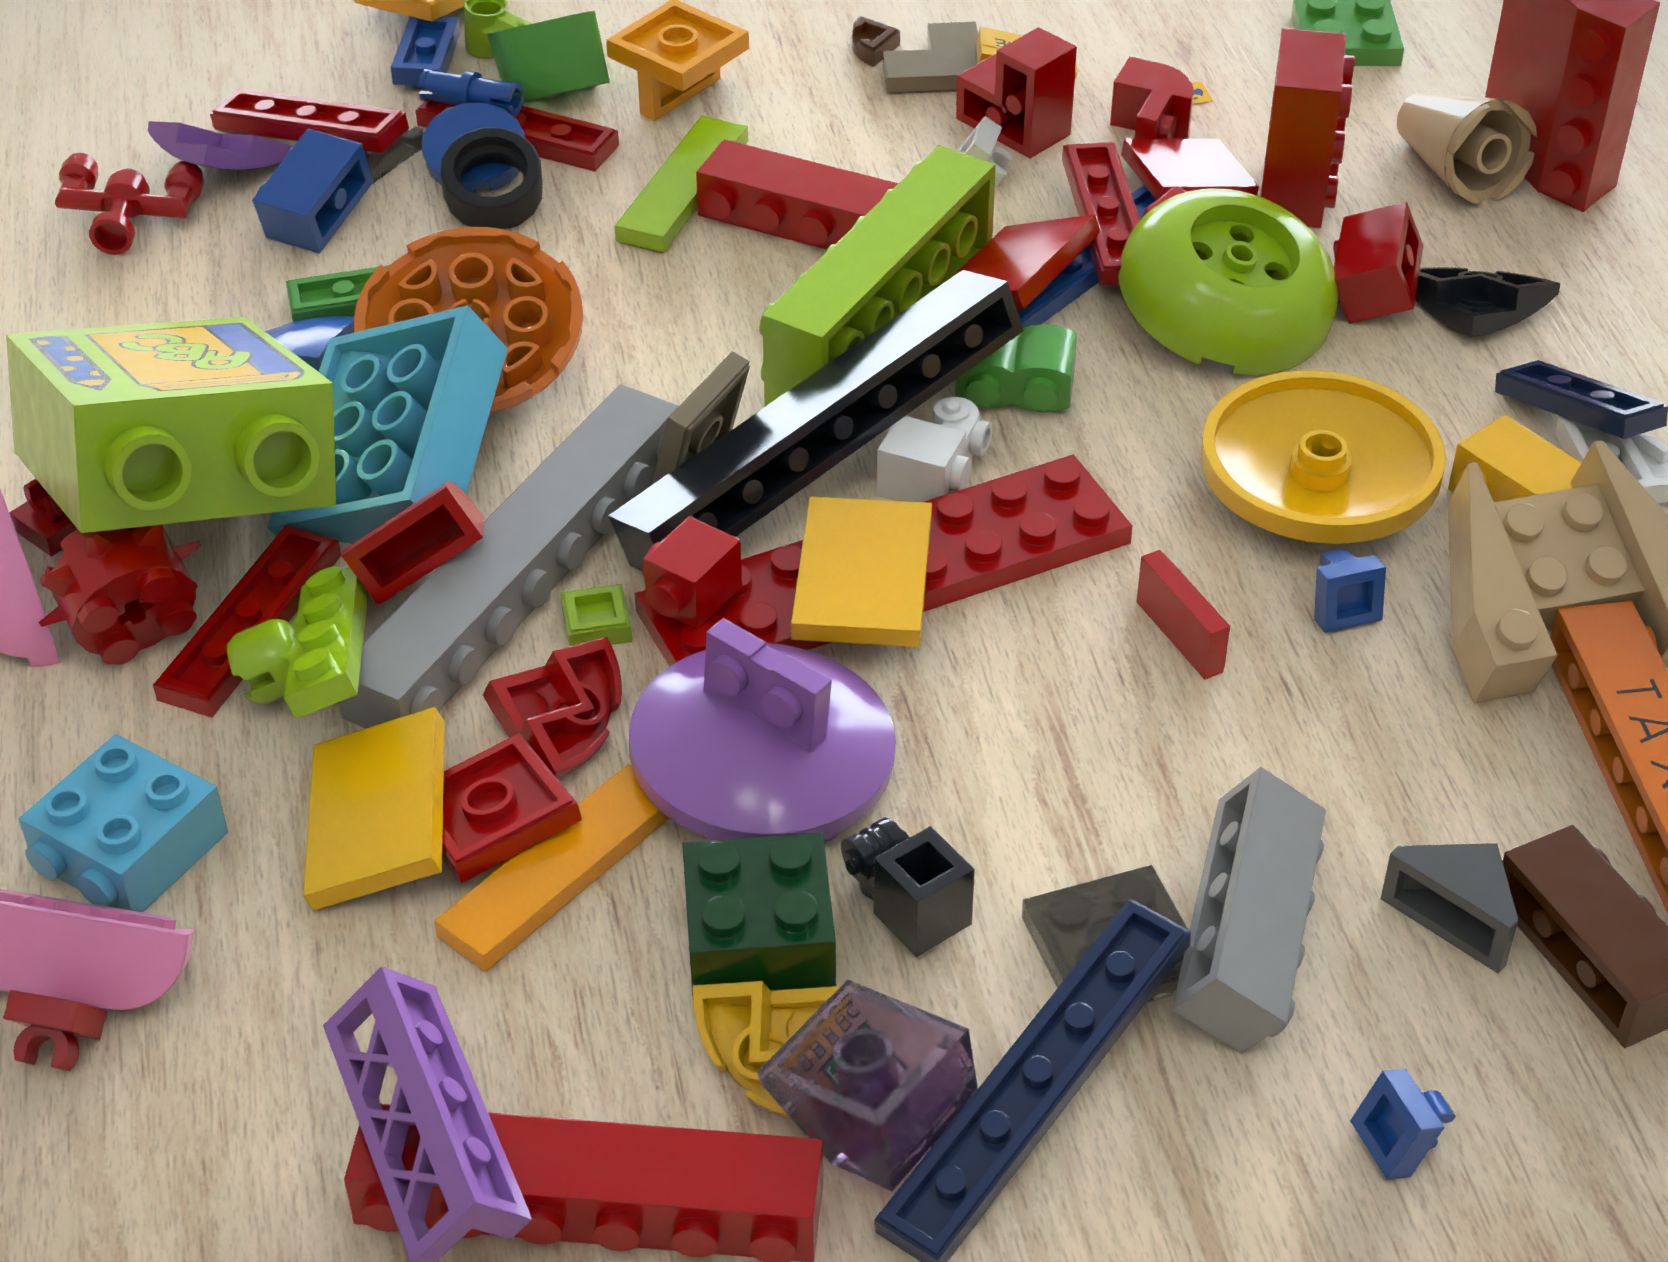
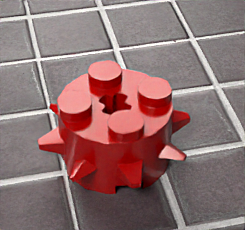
[38,524,201,665]

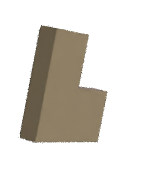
[883,21,978,94]

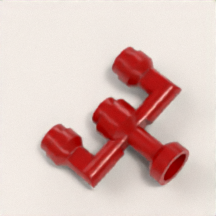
[55,152,204,255]

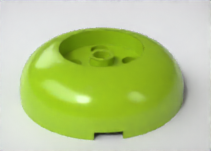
[1118,188,1338,375]

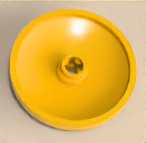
[1201,370,1446,544]

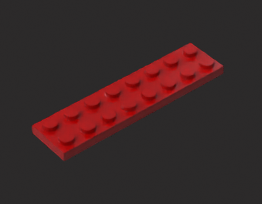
[634,454,1133,667]

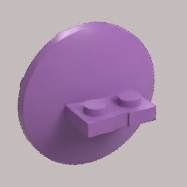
[629,618,896,841]

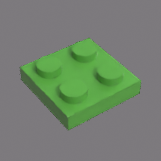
[1292,0,1404,66]

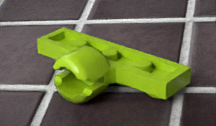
[227,566,369,720]

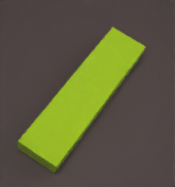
[615,115,748,253]

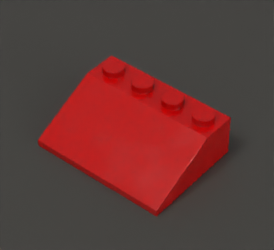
[1485,0,1661,212]

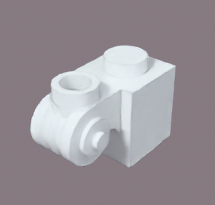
[877,397,993,502]

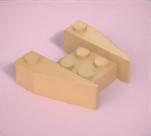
[1448,440,1668,703]

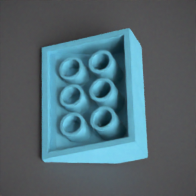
[267,305,508,544]

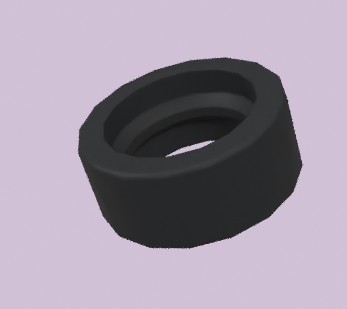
[440,127,543,230]

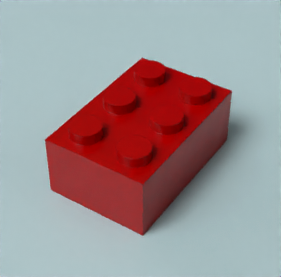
[1260,28,1355,228]

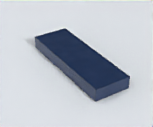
[1495,360,1668,439]

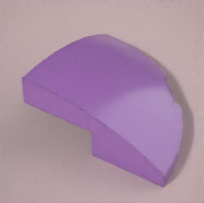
[147,121,294,170]

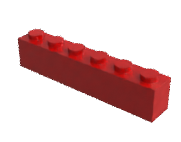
[344,1104,823,1262]

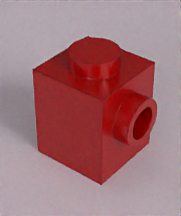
[642,516,742,630]

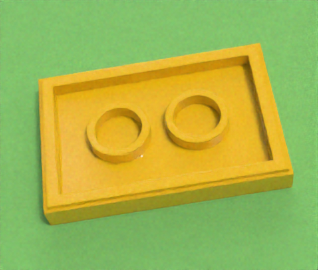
[791,496,932,647]
[303,707,445,911]

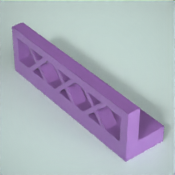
[323,966,532,1262]

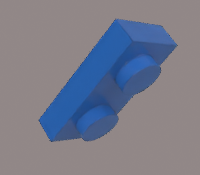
[390,17,460,89]

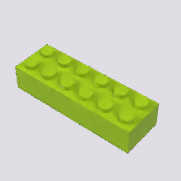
[759,145,996,407]

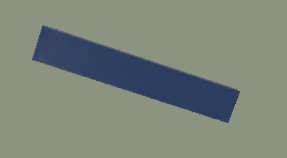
[874,898,1191,1262]

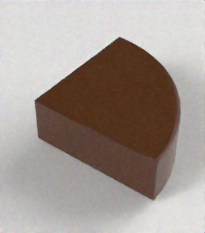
[852,16,900,67]

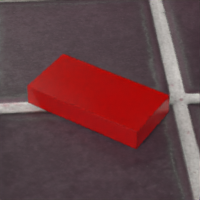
[1136,550,1230,680]

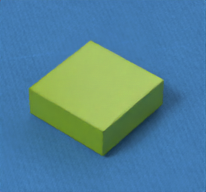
[560,584,632,647]

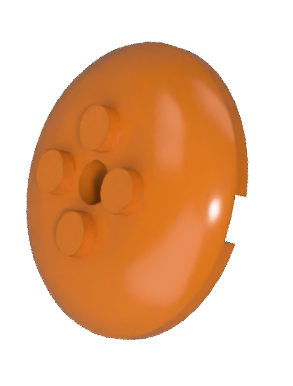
[354,227,584,414]

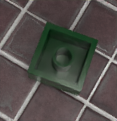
[682,833,836,998]

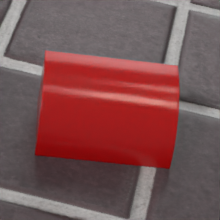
[341,481,484,606]

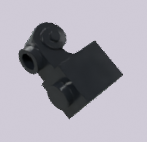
[841,817,975,957]

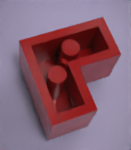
[956,27,1077,159]

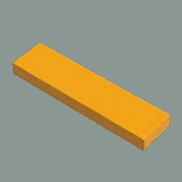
[434,763,669,972]

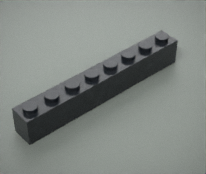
[608,270,1024,571]

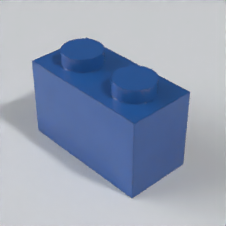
[252,129,374,254]

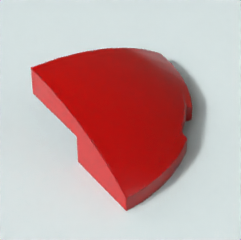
[483,637,622,778]

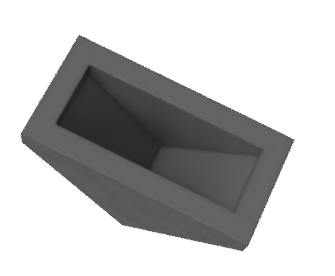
[1380,843,1518,974]

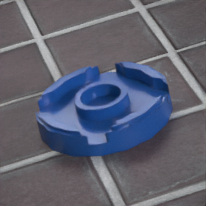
[422,103,525,193]

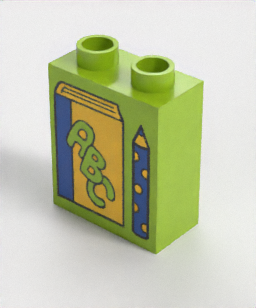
[6,317,336,533]

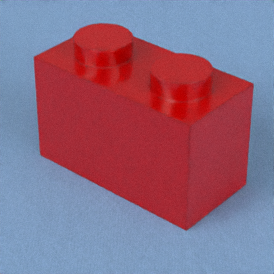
[1333,201,1423,324]

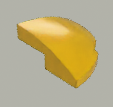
[693,981,848,1124]

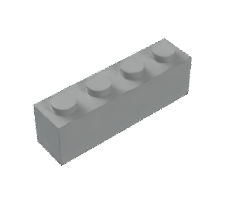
[1172,767,1326,1054]

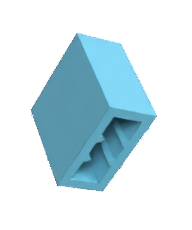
[18,734,228,912]

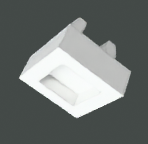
[957,116,1013,188]

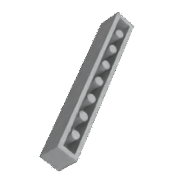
[340,384,679,728]

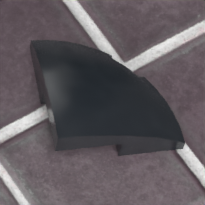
[1415,267,1560,338]

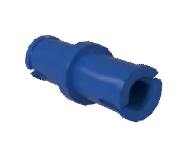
[418,69,524,116]

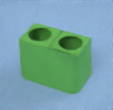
[487,11,610,102]

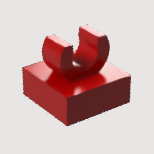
[9,478,77,557]
[3,990,107,1071]

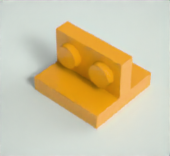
[606,0,749,121]

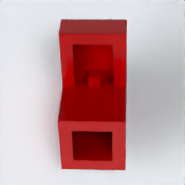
[1110,56,1194,139]

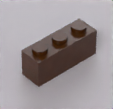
[1502,825,1668,1049]

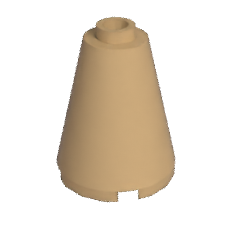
[1397,91,1537,204]

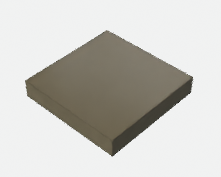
[651,351,750,486]

